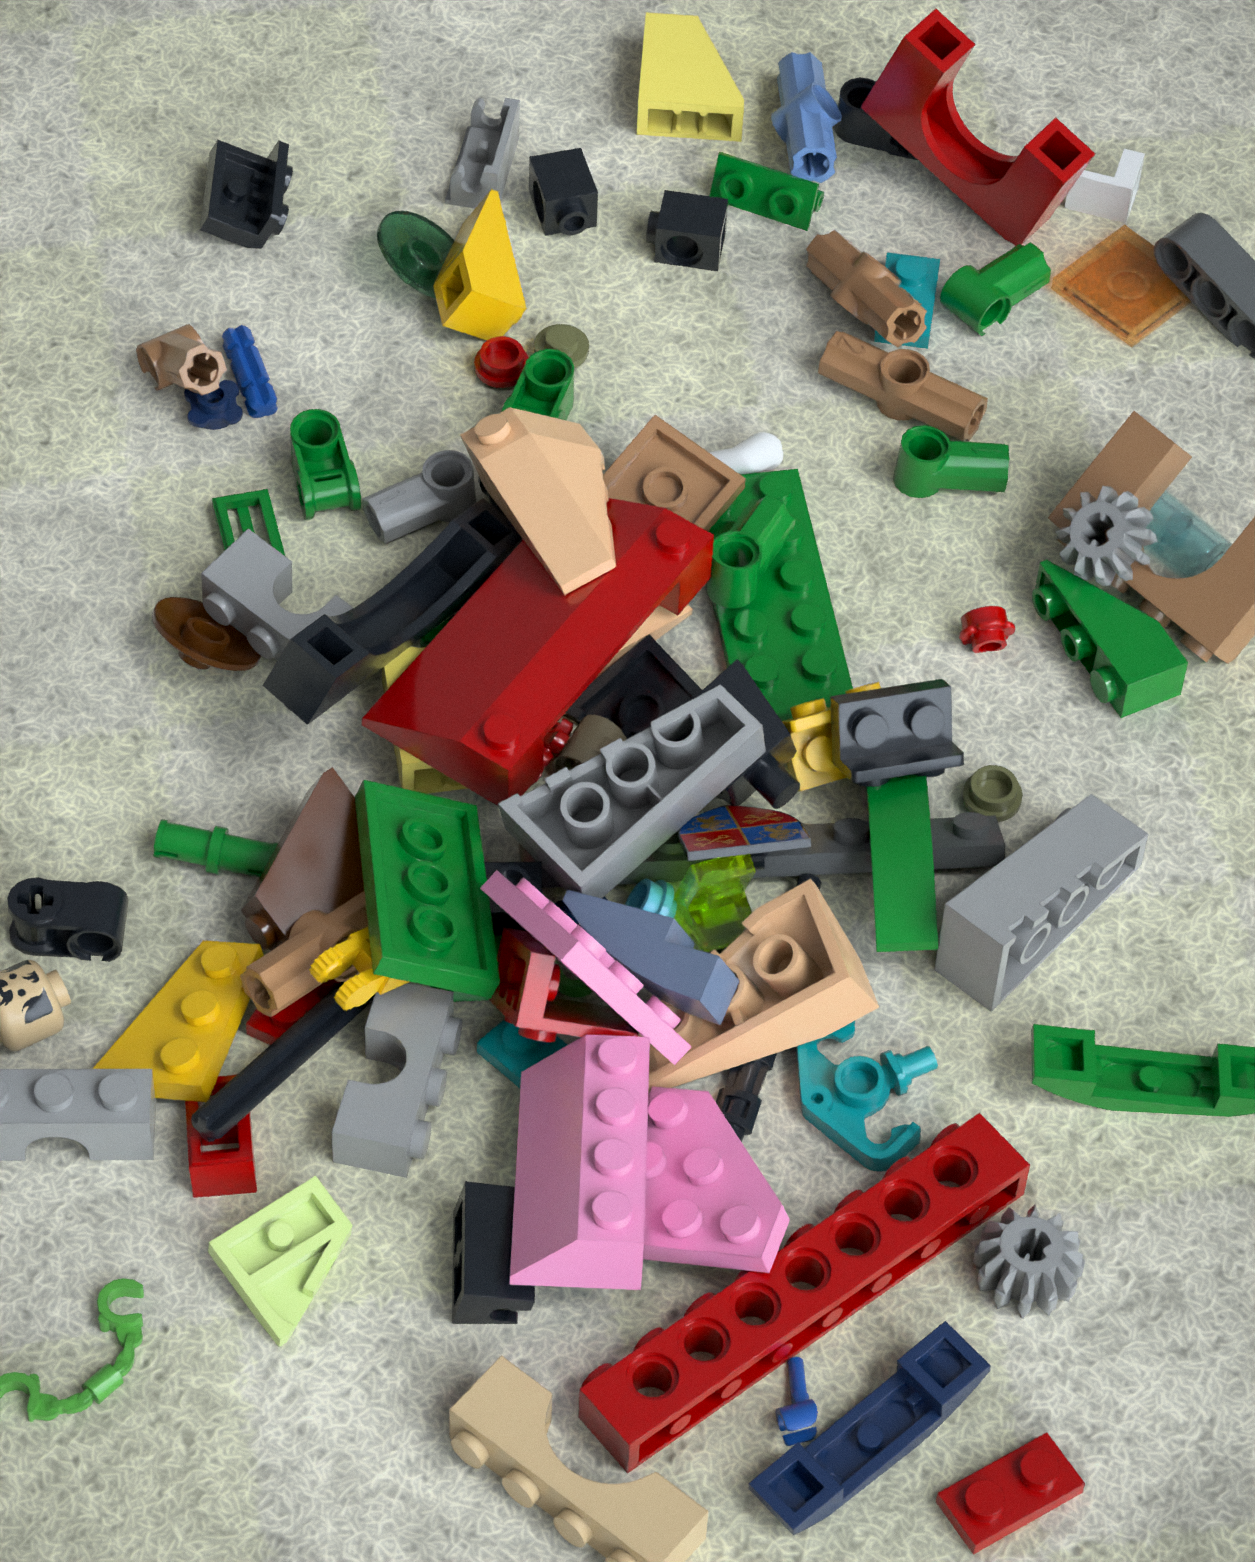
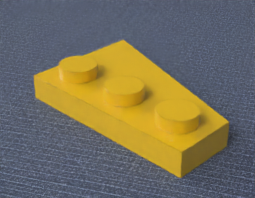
[92,940,264,1102]

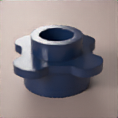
[184,380,243,430]

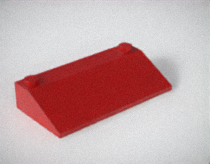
[362,498,714,807]

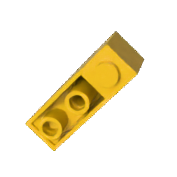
[433,189,527,340]

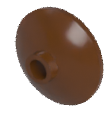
[152,597,261,671]

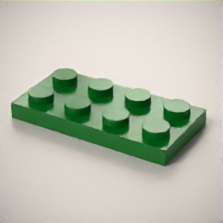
[355,779,500,999]

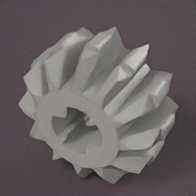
[1055,486,1157,586]
[973,1204,1085,1319]

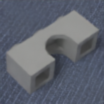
[201,529,353,661]
[332,983,463,1178]
[0,1069,156,1161]

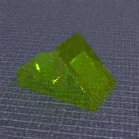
[673,854,756,951]

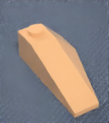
[460,407,616,595]
[638,879,879,1096]

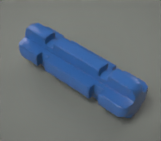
[222,325,278,418]

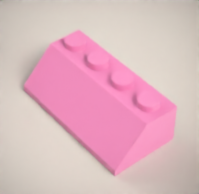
[510,1034,650,1290]

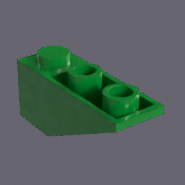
[1032,560,1188,718]

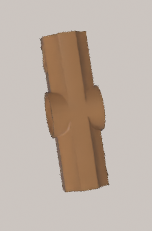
[806,230,927,348]
[818,331,988,441]
[240,891,368,1017]

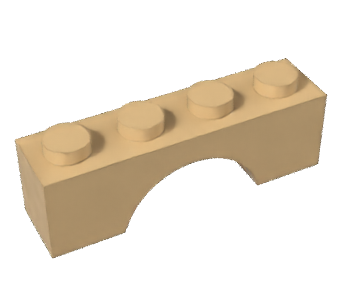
[449,1355,709,1562]

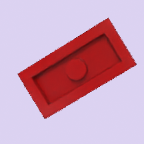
[936,1432,1085,1554]

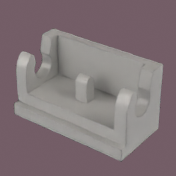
[445,98,520,209]

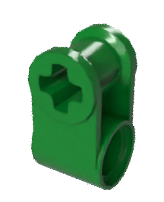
[501,349,575,420]
[290,409,362,520]

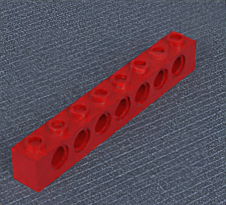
[578,1113,1030,1474]

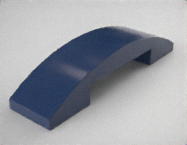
[748,1321,991,1536]

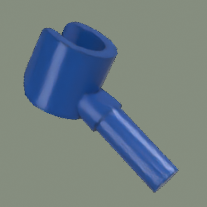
[776,1357,818,1446]

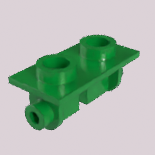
[709,152,824,231]

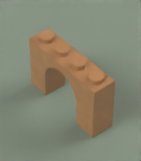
[1048,411,1255,664]

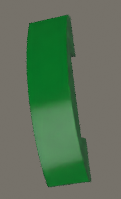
[866,774,938,952]
[1031,1024,1255,1117]

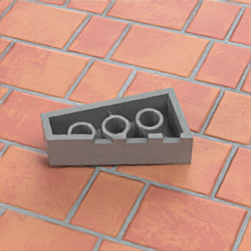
[498,684,766,899]
[934,794,1148,1012]

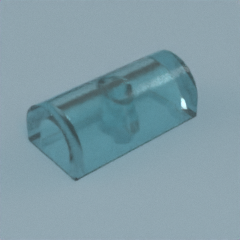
[1143,490,1232,578]

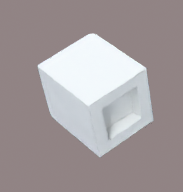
[1065,149,1145,223]

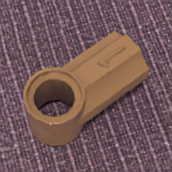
[136,324,227,395]

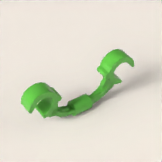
[0,1278,144,1422]

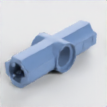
[771,52,842,183]

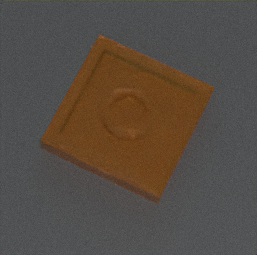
[1051,224,1191,347]

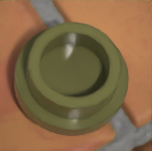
[534,324,589,369]
[962,765,1023,822]

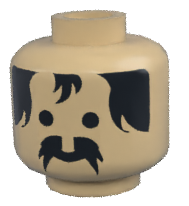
[0,960,71,1051]

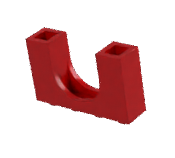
[861,8,1096,246]

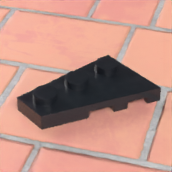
[563,634,721,799]

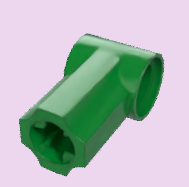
[940,242,1051,336]
[893,425,1010,498]
[706,495,795,609]

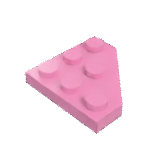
[480,870,692,1065]
[643,1086,790,1273]

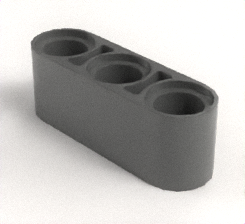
[1154,213,1255,358]

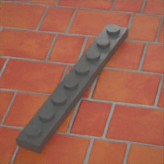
[519,812,1006,888]

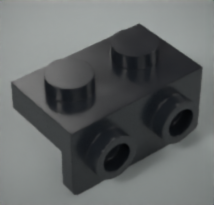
[200,140,293,249]

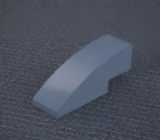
[563,889,740,1025]

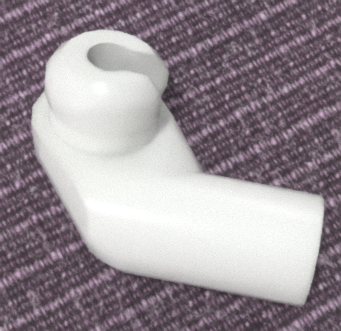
[709,432,784,475]

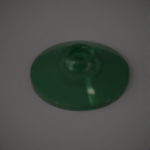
[377,211,454,298]

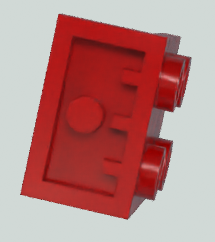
[489,927,639,1042]

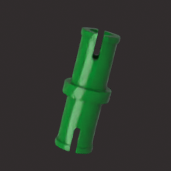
[153,819,278,877]

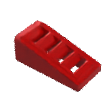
[185,1074,257,1198]

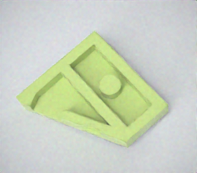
[208,1176,353,1347]

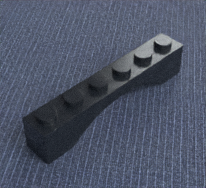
[262,498,523,725]

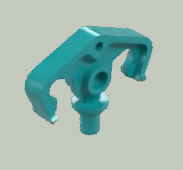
[796,1021,938,1172]

